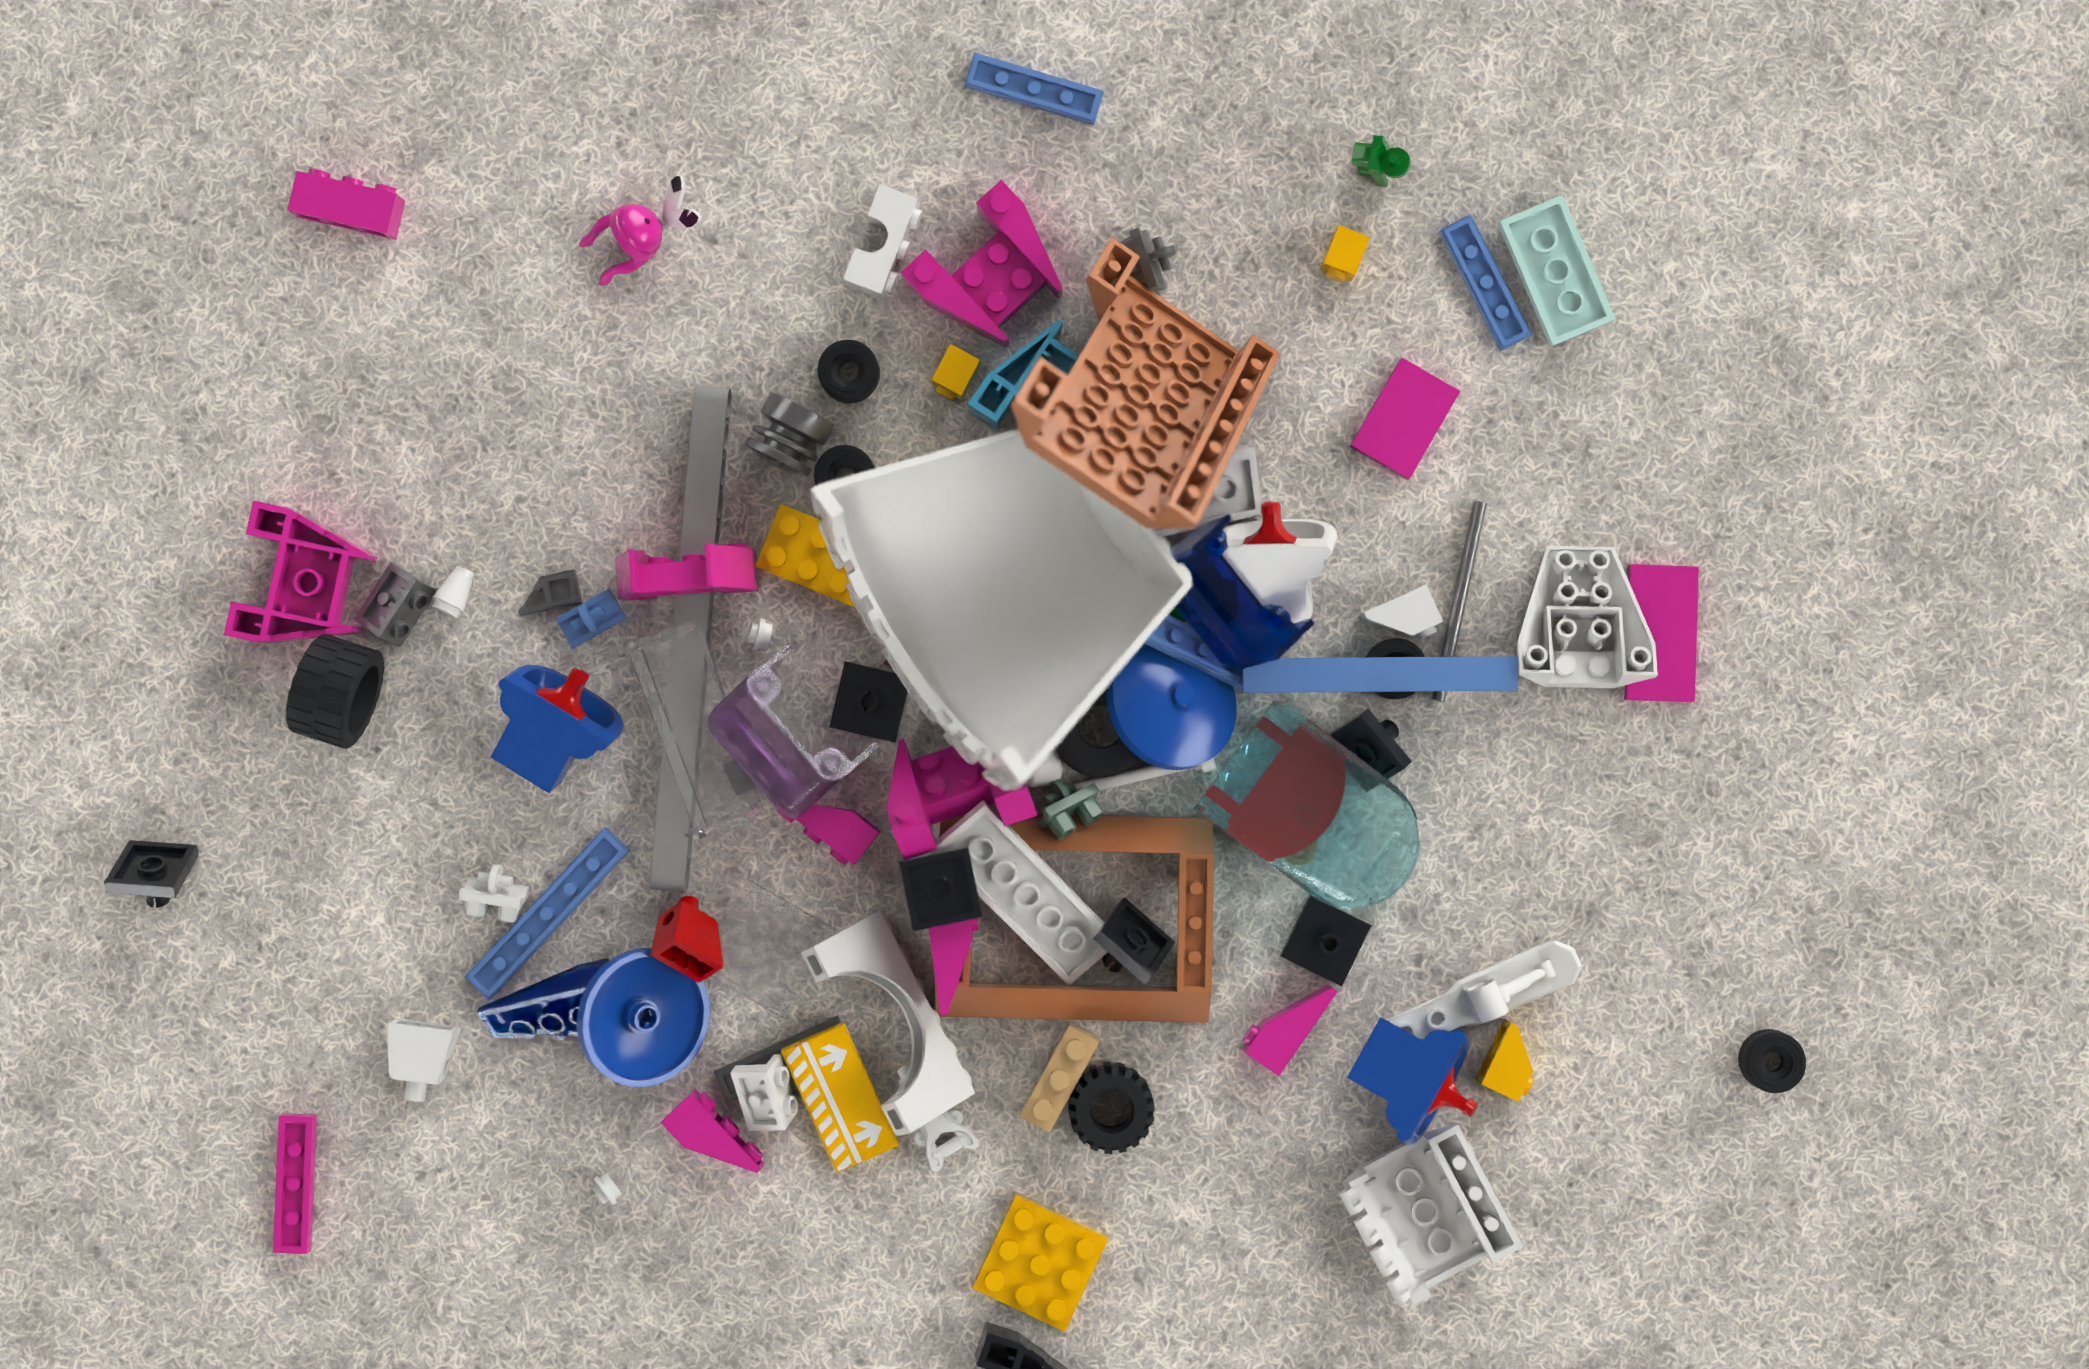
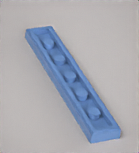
[465,827,630,1000]

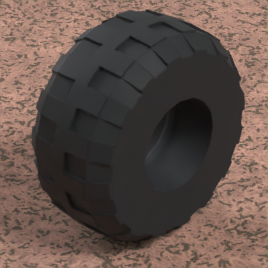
[1056,686,1140,777]

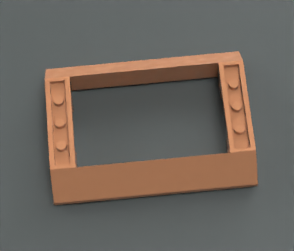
[935,812,1214,1023]

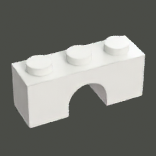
[843,184,923,299]

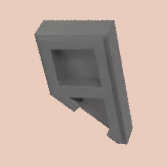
[518,569,583,617]

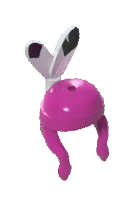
[579,175,701,286]

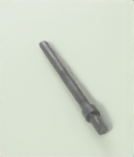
[1431,501,1487,702]

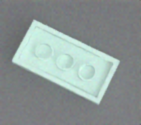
[1498,195,1616,348]

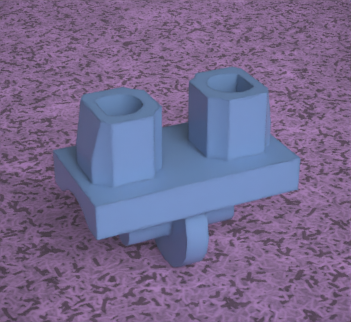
[555,589,627,649]

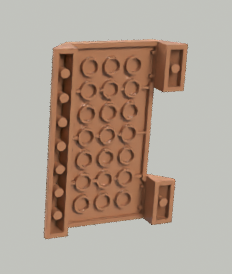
[1011,237,1281,529]

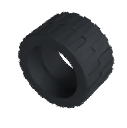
[286,634,385,749]

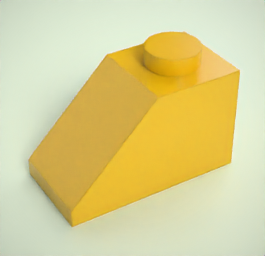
[1475,1018,1533,1102]

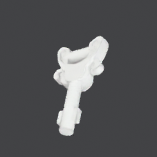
[897,1064,980,1172]

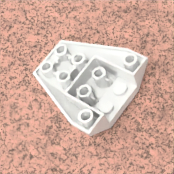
[1517,546,1658,688]

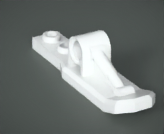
[1386,939,1582,1039]

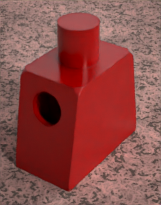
[651,896,723,983]

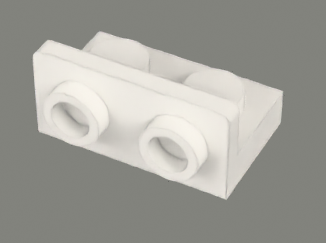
[730,1054,798,1131]

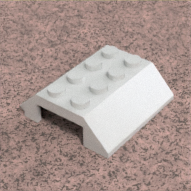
[1339,1123,1523,1306]

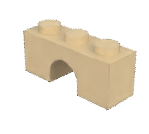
[1020,1021,1099,1133]

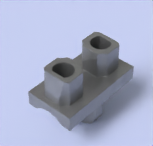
[1120,228,1177,292]

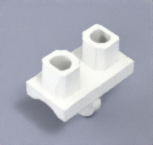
[459,864,529,922]

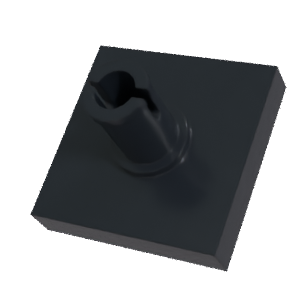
[829,661,908,743]
[1323,708,1412,792]
[104,840,199,908]
[899,848,982,932]
[1280,894,1372,986]
[1093,897,1175,984]

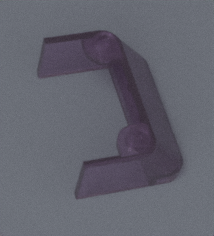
[707,644,879,818]

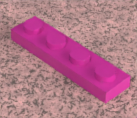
[273,1113,317,1254]

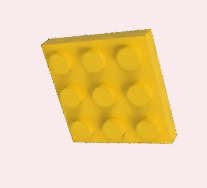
[972,1193,1108,1332]

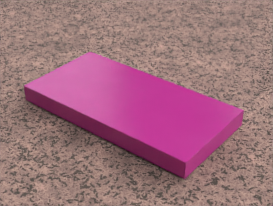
[1624,564,1699,702]

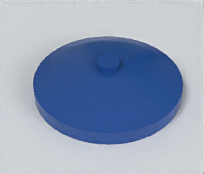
[1107,644,1237,770]
[577,948,710,1087]

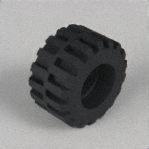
[1068,1062,1155,1154]

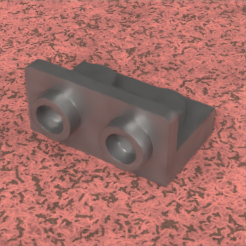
[354,562,436,646]

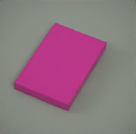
[1350,358,1460,480]

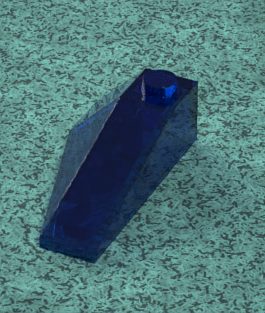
[477,958,609,1041]

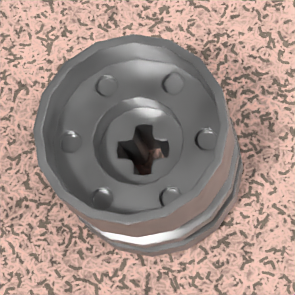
[744,392,834,477]

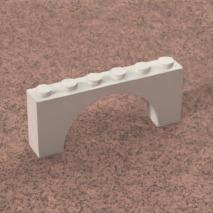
[801,911,975,1136]

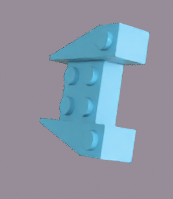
[968,320,1079,430]

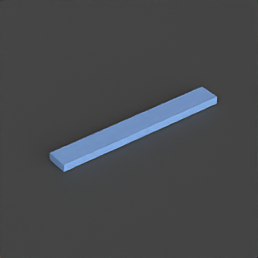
[1242,656,1518,693]

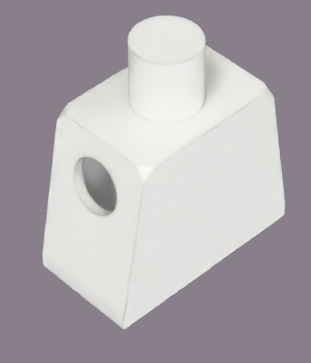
[387,1019,461,1102]

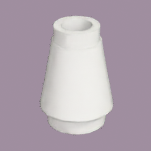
[432,566,475,619]

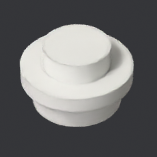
[746,617,773,652]
[592,1172,622,1205]

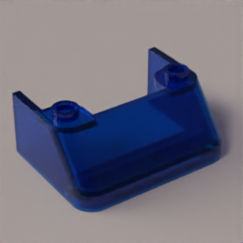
[1170,514,1315,671]

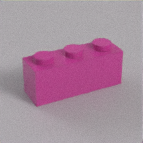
[287,169,405,240]

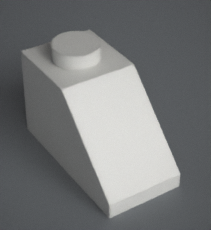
[1360,584,1443,640]

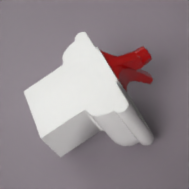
[1207,501,1338,624]

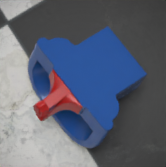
[491,664,624,793]
[1347,1017,1478,1145]

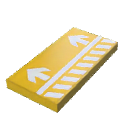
[781,1021,899,1173]

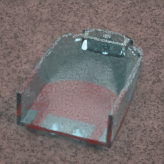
[1193,700,1421,909]

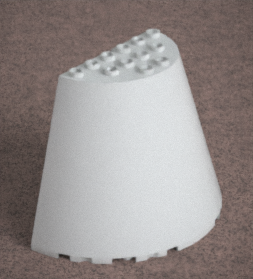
[811,428,1193,791]

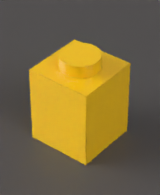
[1320,225,1370,283]
[931,344,981,401]

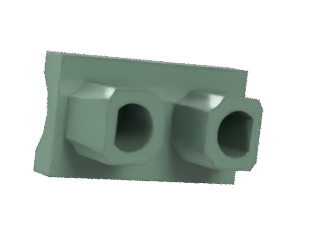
[1036,780,1103,840]

